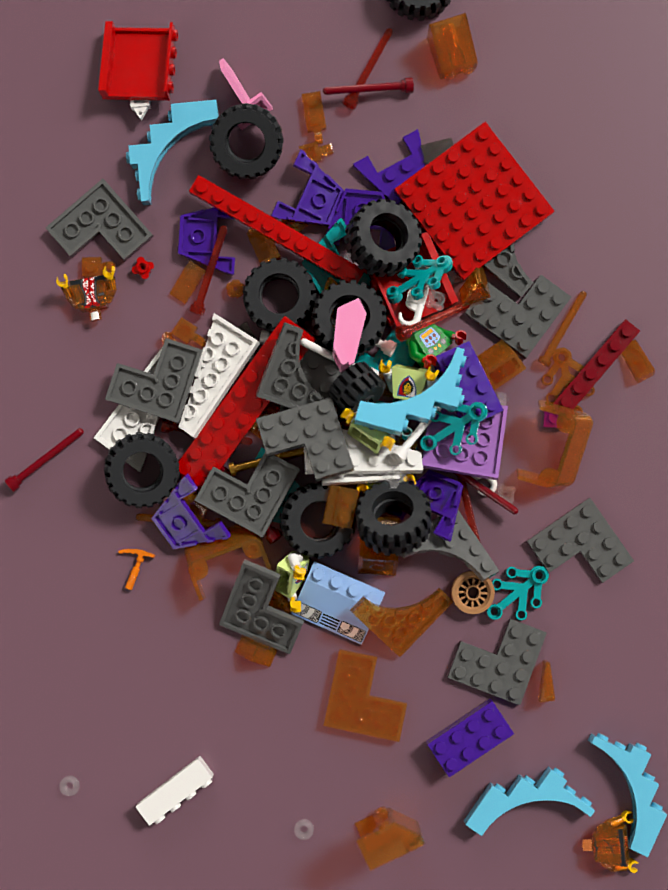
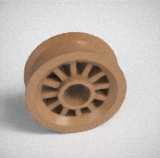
[451,571,495,614]

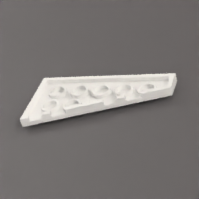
[179,313,260,438]
[94,347,163,472]
[304,429,423,474]

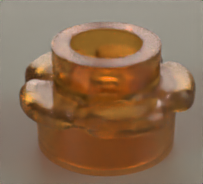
[226,279,244,298]

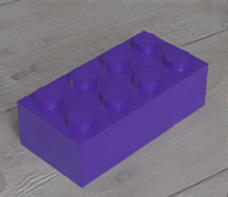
[434,341,504,430]
[426,698,514,777]

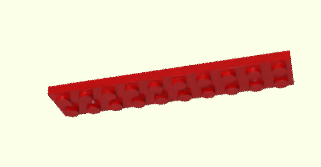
[179,316,316,491]

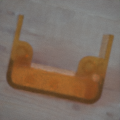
[516,400,593,488]
[184,524,274,601]
[355,806,425,871]

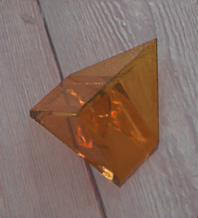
[459,267,491,306]

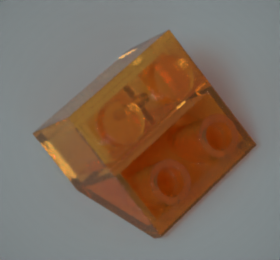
[477,340,526,391]

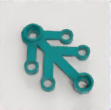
[386,255,453,304]
[420,402,488,455]
[486,566,549,621]

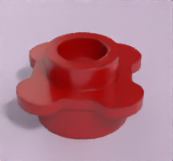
[132,257,154,279]

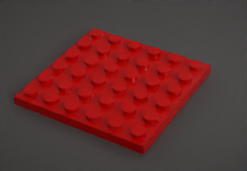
[394,121,555,281]

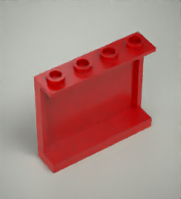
[98,21,179,101]
[364,232,458,330]

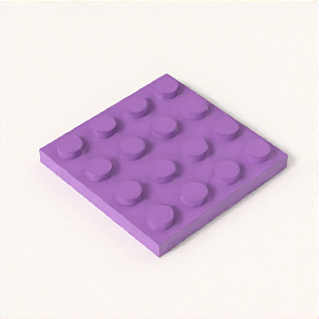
[422,405,508,480]

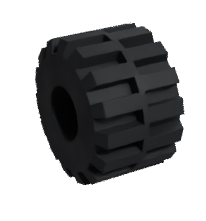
[328,361,386,412]

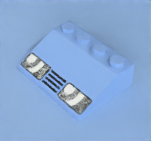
[291,561,385,645]

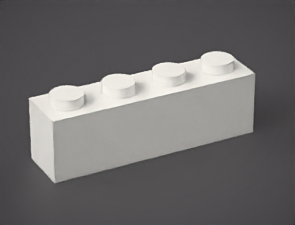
[136,756,214,826]

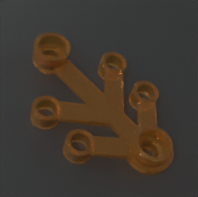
[541,348,595,421]

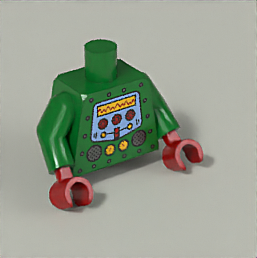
[406,322,467,369]

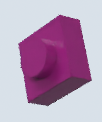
[543,408,564,428]

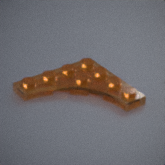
[350,588,453,657]

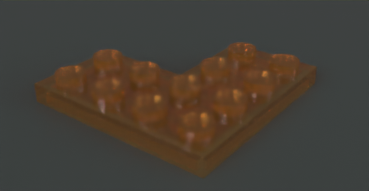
[323,649,407,742]

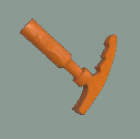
[118,549,156,590]

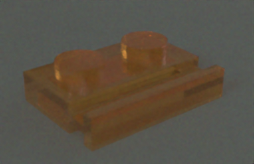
[323,485,359,529]

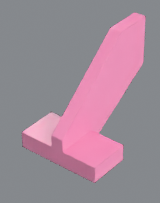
[219,58,273,130]
[332,298,367,373]

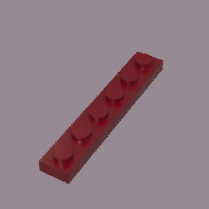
[552,319,640,417]

